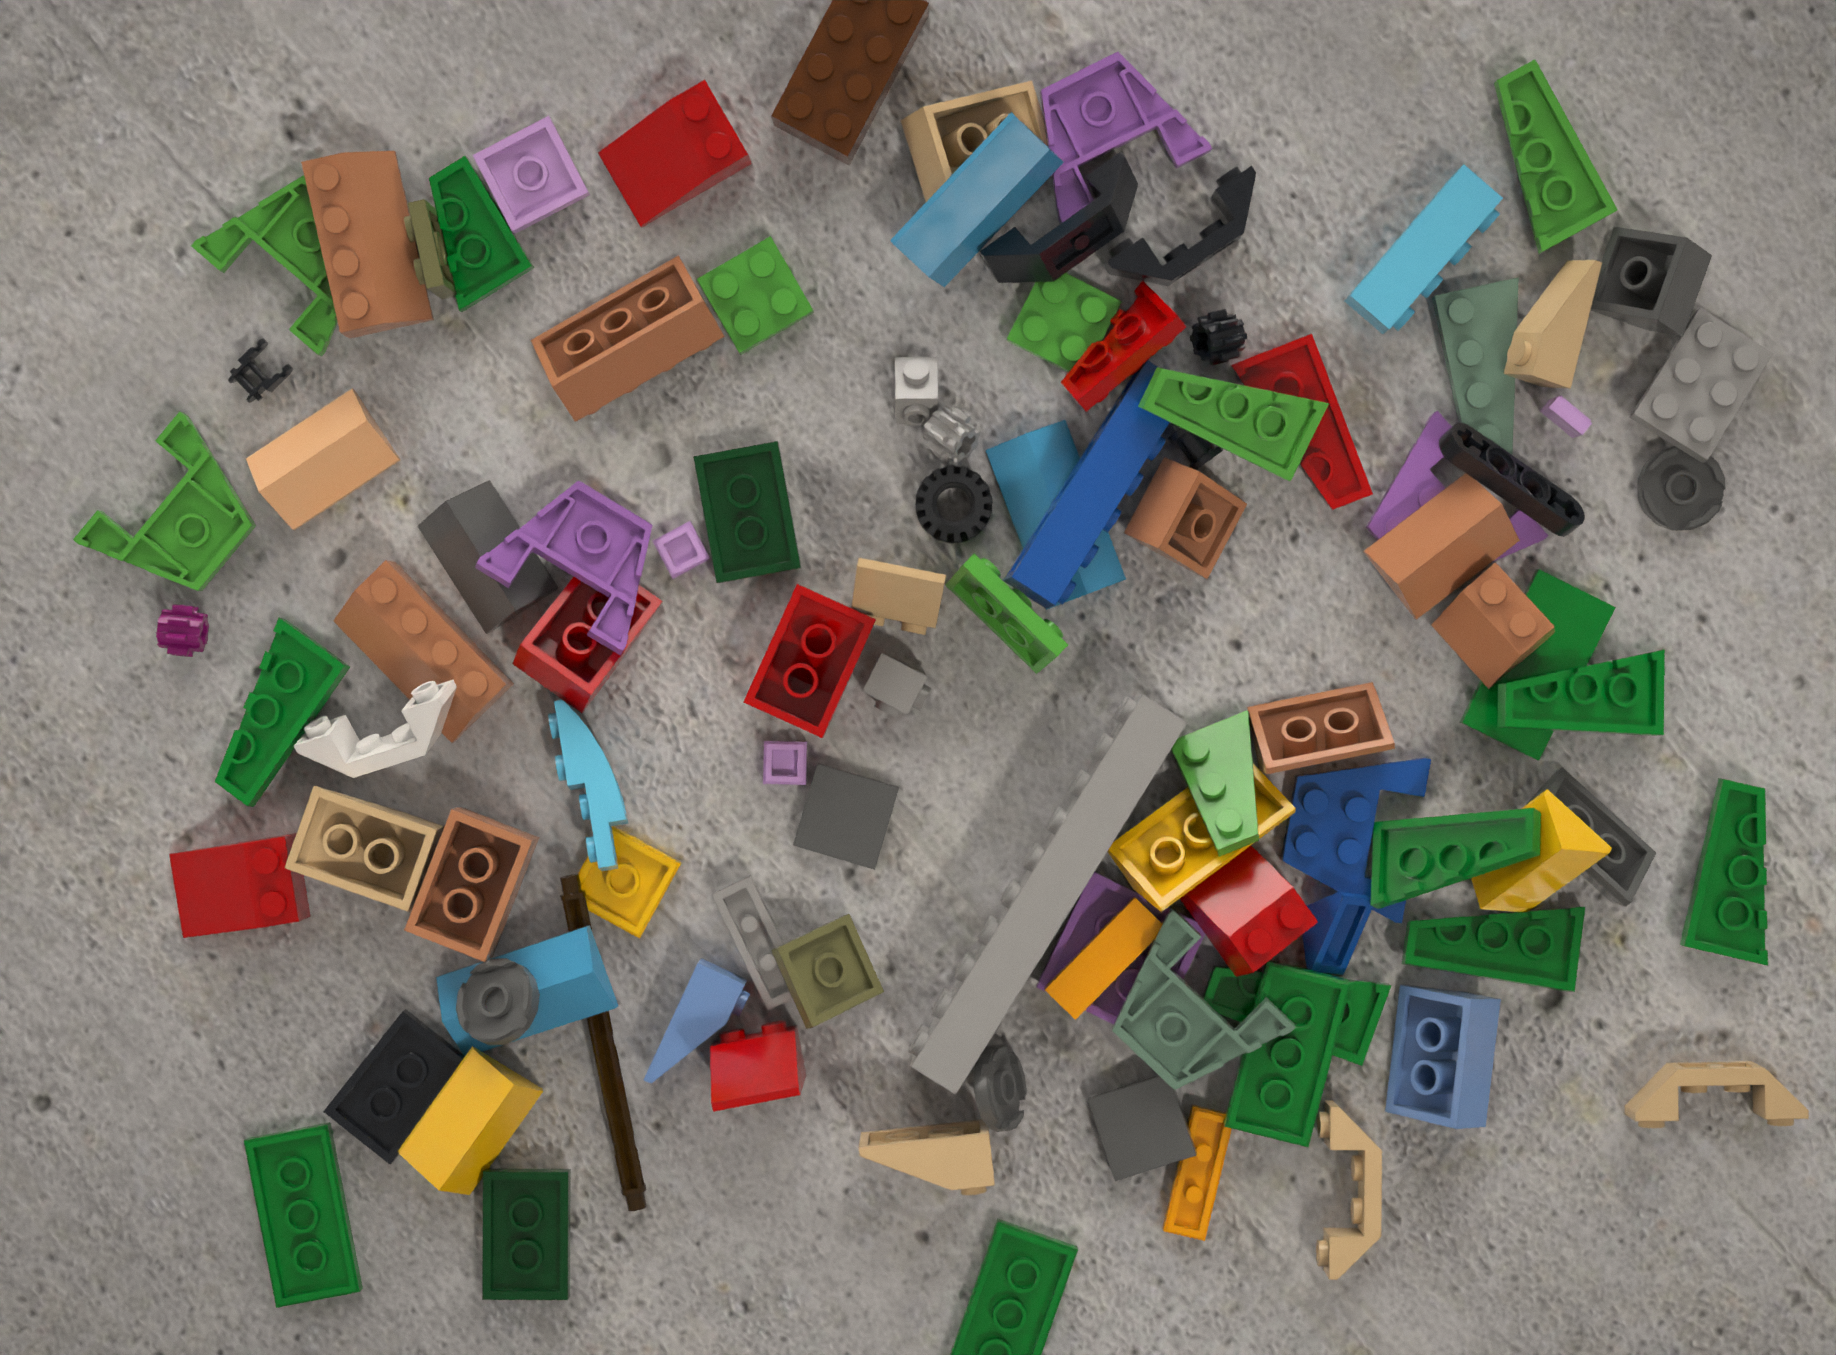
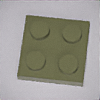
[404,199,457,300]
[771,914,884,1029]

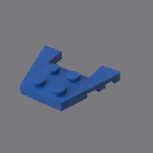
[1280,758,1431,924]

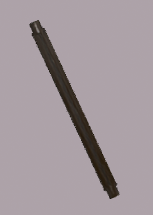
[560,874,647,1211]

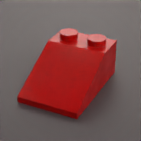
[598,80,752,228]
[512,577,663,713]
[743,584,876,738]
[169,833,311,938]
[1180,846,1318,977]
[710,1020,806,1112]

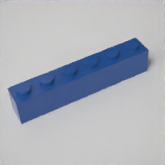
[1003,360,1174,609]

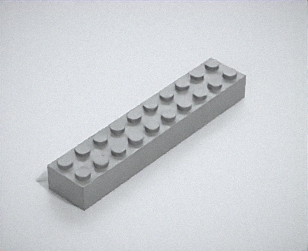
[909,693,1188,1095]

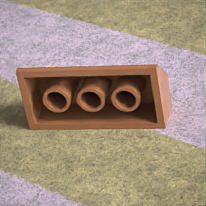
[301,151,434,339]
[531,255,725,422]
[333,560,514,743]

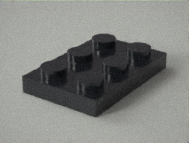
[323,1009,465,1165]

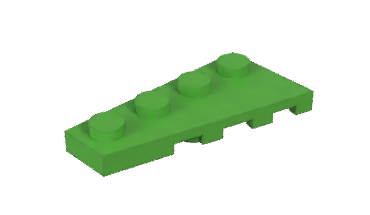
[1138,367,1329,482]

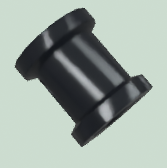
[1168,428,1223,470]

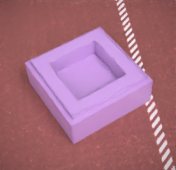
[1540,396,1592,438]
[653,521,711,579]
[763,741,807,785]

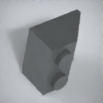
[1590,227,1712,337]

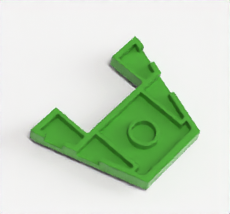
[191,175,338,357]
[73,411,256,591]

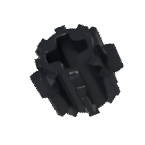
[1189,309,1247,366]

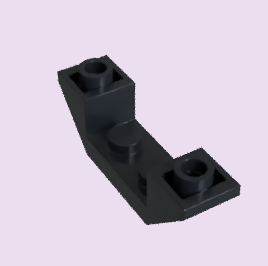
[980,152,1138,283]
[1105,166,1256,286]

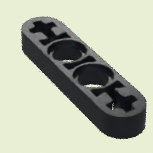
[1439,422,1585,537]

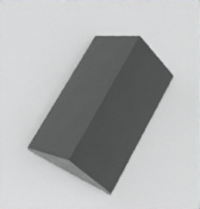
[417,480,559,634]
[1526,767,1656,907]

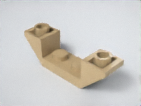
[1625,1061,1809,1128]
[1316,1100,1382,1280]

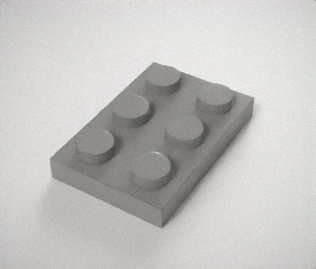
[1629,308,1774,463]

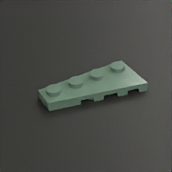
[1432,277,1519,455]

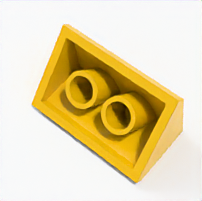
[1471,789,1612,912]
[398,1046,543,1195]

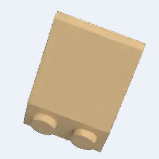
[900,81,1048,202]
[851,558,946,635]
[285,786,445,912]
[858,1119,995,1195]

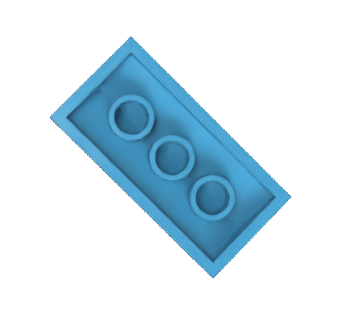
[890,112,1064,287]
[985,420,1126,610]
[436,925,618,1056]

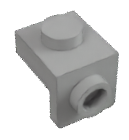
[895,357,938,426]

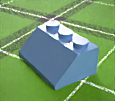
[1385,985,1501,1129]

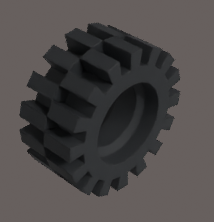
[915,465,993,544]

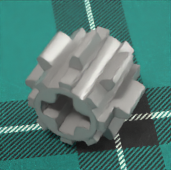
[923,406,980,463]

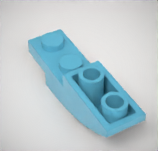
[548,700,629,871]

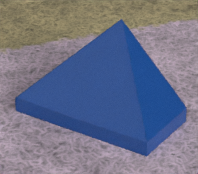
[1302,892,1373,975]

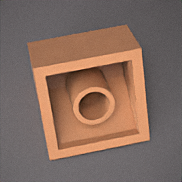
[1124,457,1247,579]
[1431,562,1555,689]

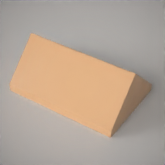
[246,388,400,530]

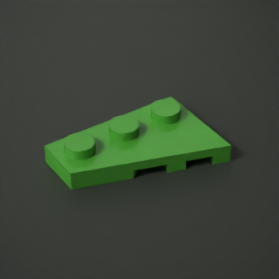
[1171,710,1259,857]

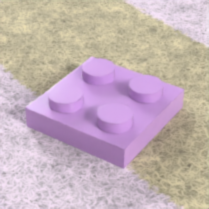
[473,116,590,234]

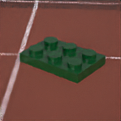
[693,441,802,584]
[482,1168,571,1300]

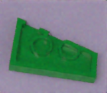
[429,156,534,312]

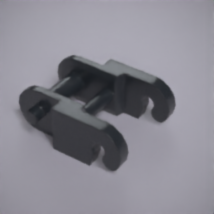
[228,338,293,403]

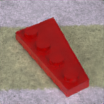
[1231,334,1373,510]

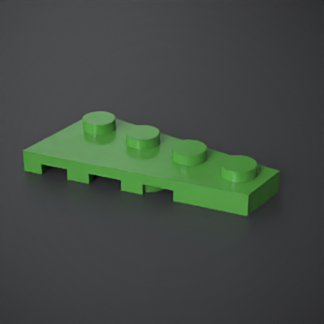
[1494,59,1618,254]

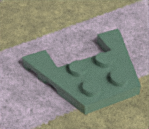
[1112,907,1296,1090]

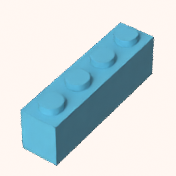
[1344,164,1503,334]

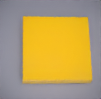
[578,826,682,939]

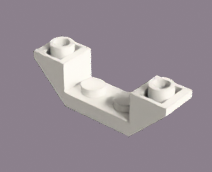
[294,680,457,778]

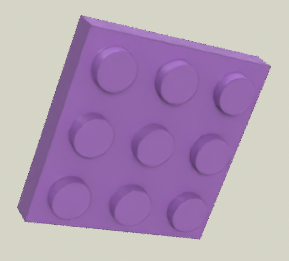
[1036,872,1205,1024]

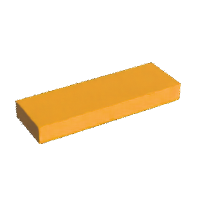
[1044,896,1162,1020]
[1162,1104,1232,1241]

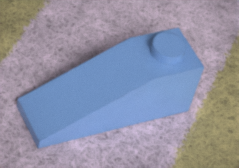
[644,958,750,1083]

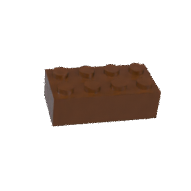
[771,0,929,165]

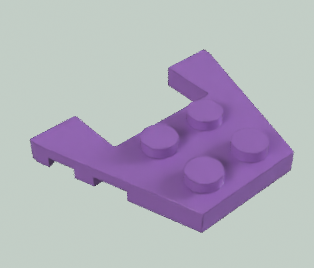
[1040,52,1212,224]
[1366,411,1549,562]
[475,480,652,655]

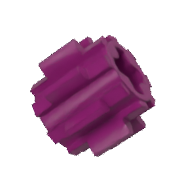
[156,604,209,657]

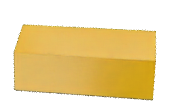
[1107,763,1296,912]

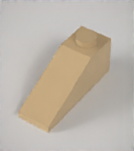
[1504,260,1602,389]

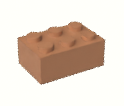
[404,806,540,962]

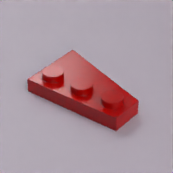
[1061,280,1186,412]

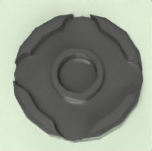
[1637,446,1726,531]
[456,958,540,1045]
[973,1044,1027,1132]

